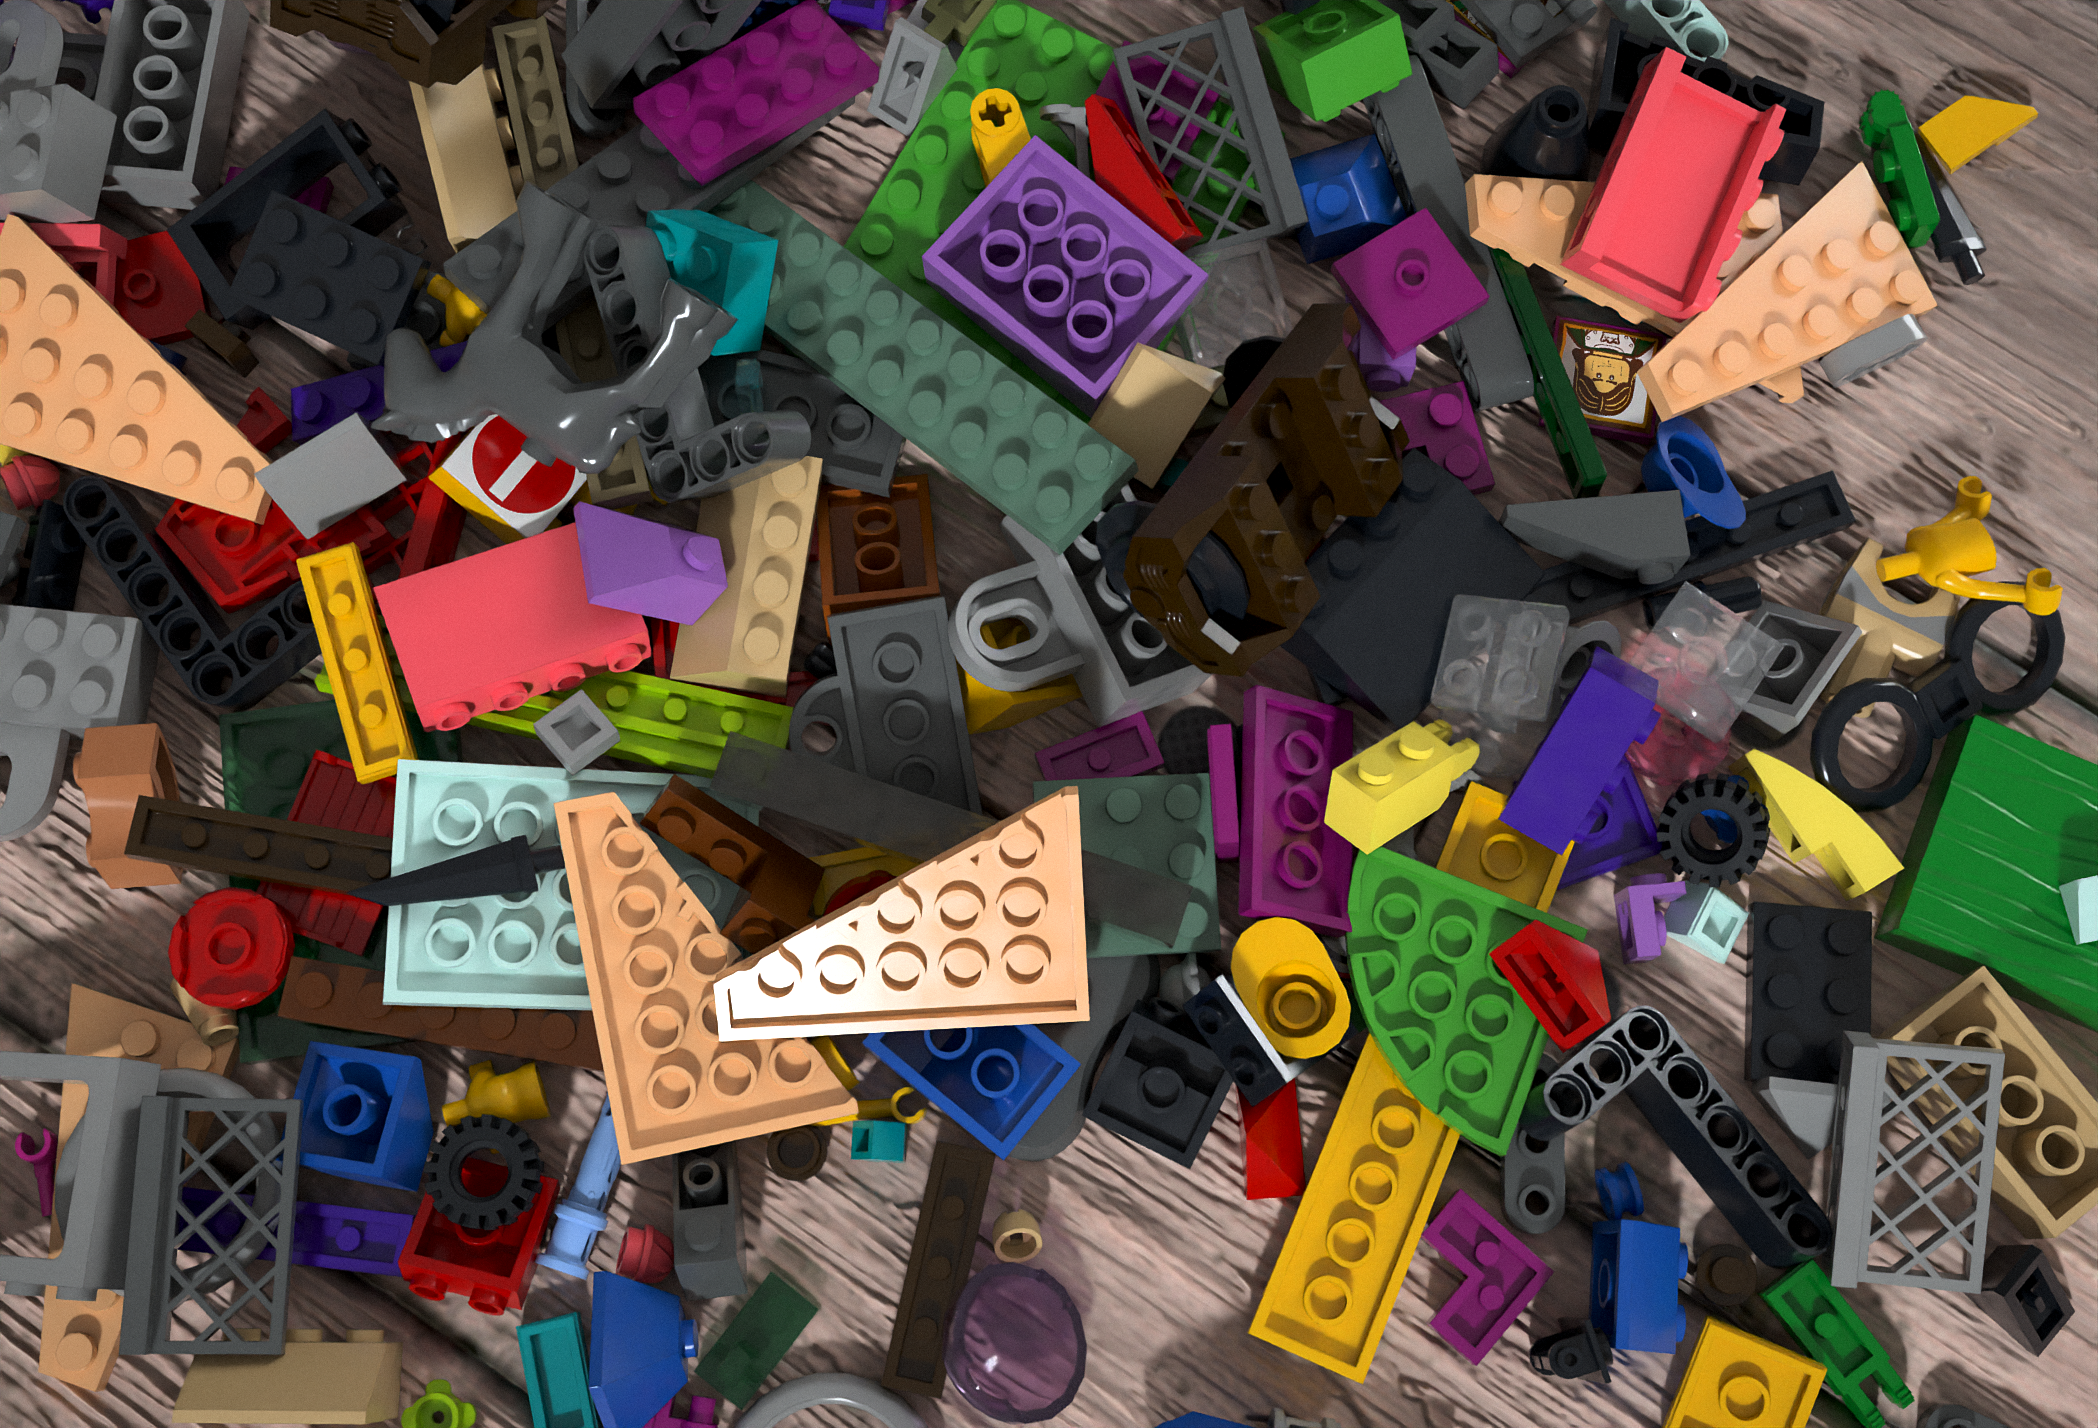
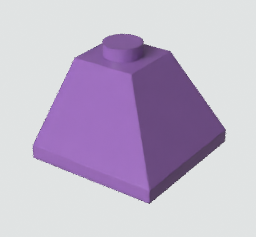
[573,501,728,626]

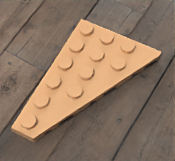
[1465,174,1804,403]
[0,214,273,525]
[714,786,1090,1041]
[554,792,859,1165]

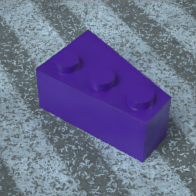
[1498,646,1661,856]

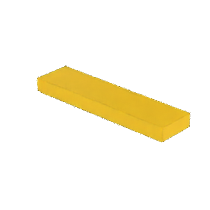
[296,542,419,784]

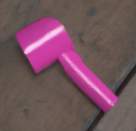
[15,1128,58,1217]

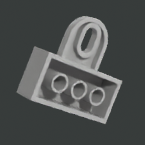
[0,0,117,223]
[8,0,250,210]
[948,483,1212,727]
[0,604,160,842]

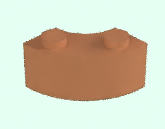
[73,723,183,889]

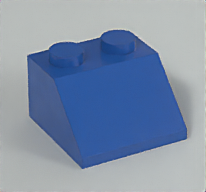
[1588,1219,1688,1354]

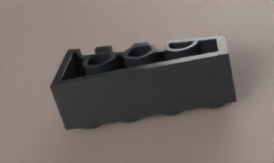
[1587,17,1825,186]

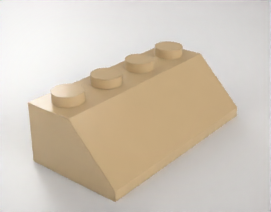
[409,63,524,254]
[670,456,823,698]
[1877,965,2098,1239]

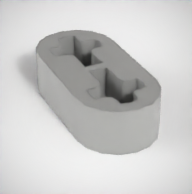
[1819,314,1928,387]

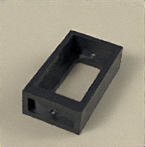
[167,109,408,331]

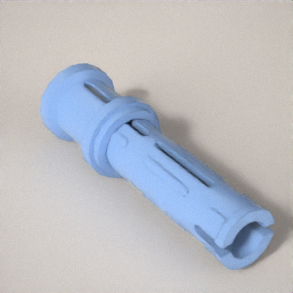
[535,1092,621,1280]

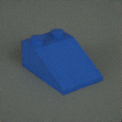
[862,1024,1081,1161]

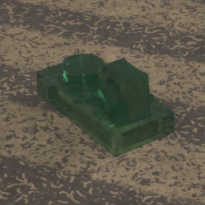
[694,1271,821,1410]

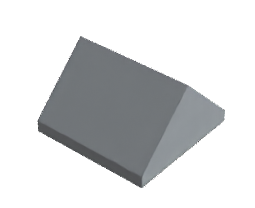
[254,413,407,540]
[1702,600,1862,742]

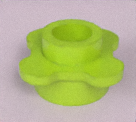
[401,1379,477,1428]

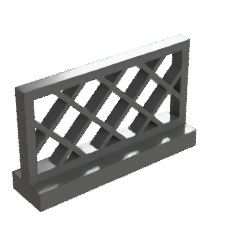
[1111,7,1308,262]
[119,1096,304,1355]

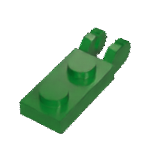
[1859,89,1941,249]
[1757,1258,1915,1428]

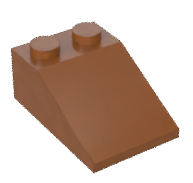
[817,474,940,646]

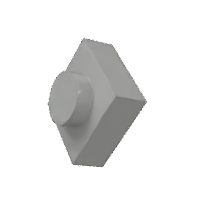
[533,689,620,776]

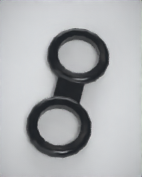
[1810,581,2066,813]

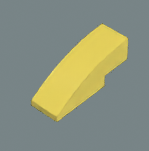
[1728,749,1904,901]

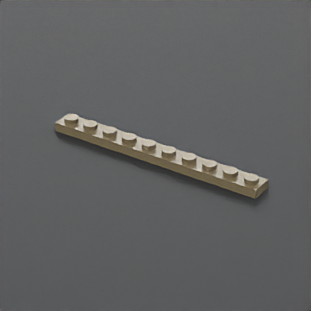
[492,16,653,510]

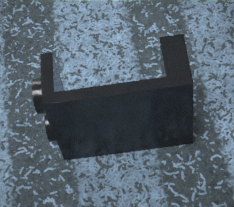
[1182,973,1367,1107]

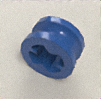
[1595,1162,1644,1220]

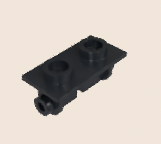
[11,499,86,611]
[1529,1317,1613,1384]

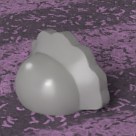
[1159,953,1211,1026]

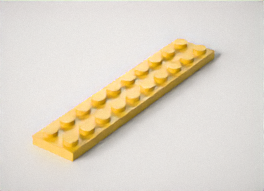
[1247,781,1575,1384]

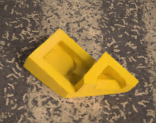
[1918,95,2038,175]

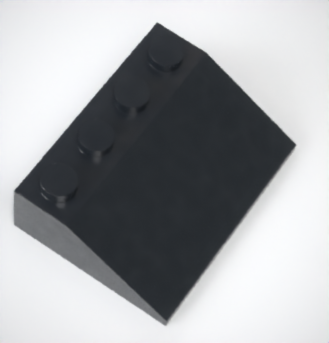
[1280,448,1545,732]

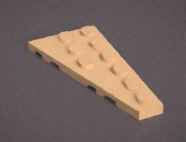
[1637,161,1938,422]
[38,983,244,1392]

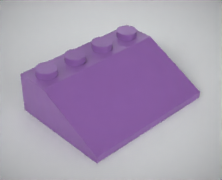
[922,135,1209,418]

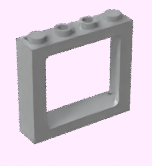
[0,1051,161,1301]

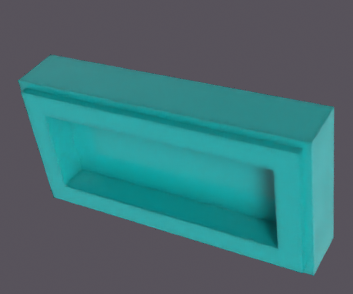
[516,1311,602,1428]

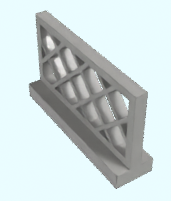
[1821,1031,2005,1294]

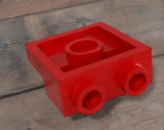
[398,1157,560,1316]

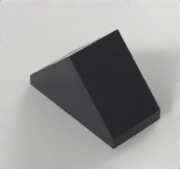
[1962,1244,2075,1357]

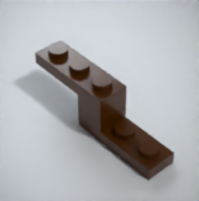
[639,774,825,954]

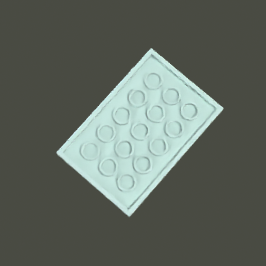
[383,759,759,1010]

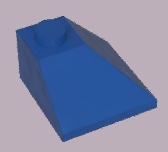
[1290,133,1407,265]
[276,1041,434,1192]
[589,1271,699,1428]

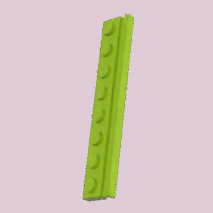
[314,615,794,793]

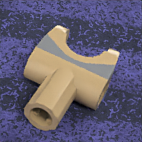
[1818,537,1961,718]

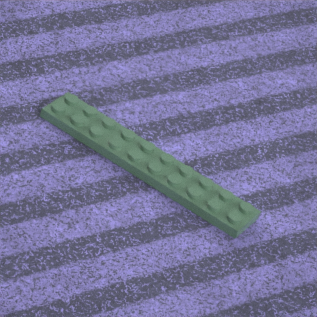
[706,180,1139,555]

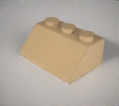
[172,1328,403,1425]

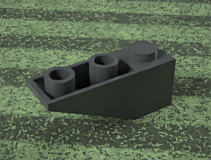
[672,1140,748,1302]

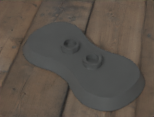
[1008,955,1160,1162]

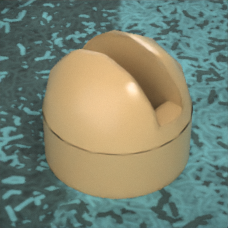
[992,1209,1043,1263]

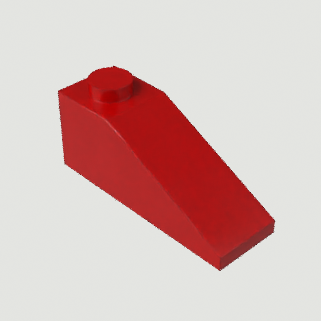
[1085,94,1204,254]

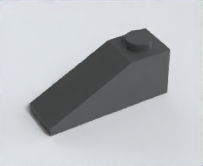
[1498,490,1691,584]

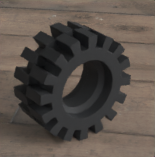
[1657,773,1771,887]
[424,1114,545,1230]

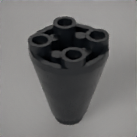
[1480,85,1591,182]

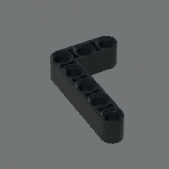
[63,475,322,712]
[1518,1006,1832,1269]

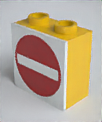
[428,414,589,544]

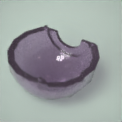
[941,1262,1087,1425]

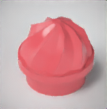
[0,455,60,511]
[616,1224,674,1283]

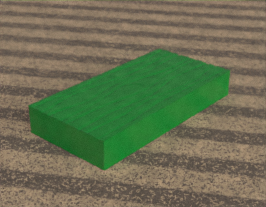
[1874,714,2098,1033]

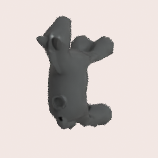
[371,180,738,474]

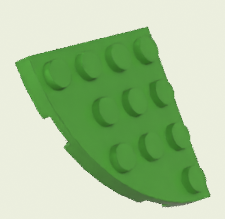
[1345,846,1588,1157]

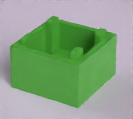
[1253,0,1413,122]

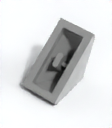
[867,17,958,138]
[1751,1076,1891,1160]

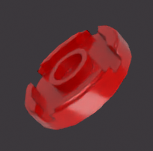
[168,887,295,1010]

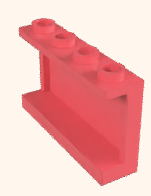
[1560,47,1786,323]
[373,522,652,732]

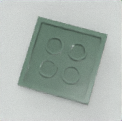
[1032,773,1221,958]

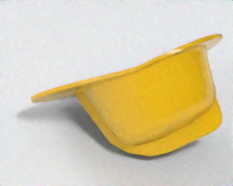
[1230,917,1351,1059]

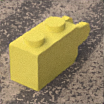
[1324,719,1481,855]

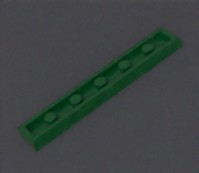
[1487,245,1608,499]

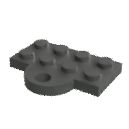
[789,595,984,846]

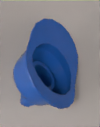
[1641,415,1746,529]

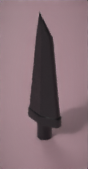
[1909,122,1987,285]
[345,835,565,907]

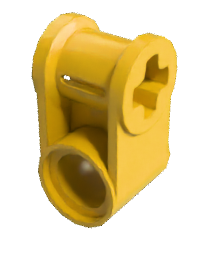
[970,88,1031,187]

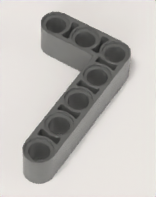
[583,225,811,502]

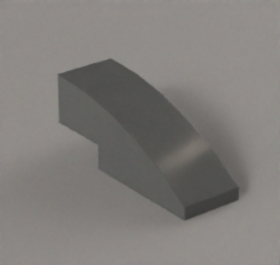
[1377,0,1499,109]

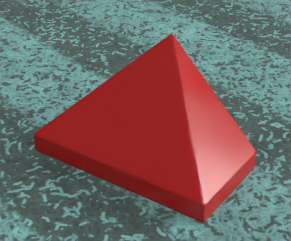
[1489,919,1611,1053]
[1235,1078,1306,1200]

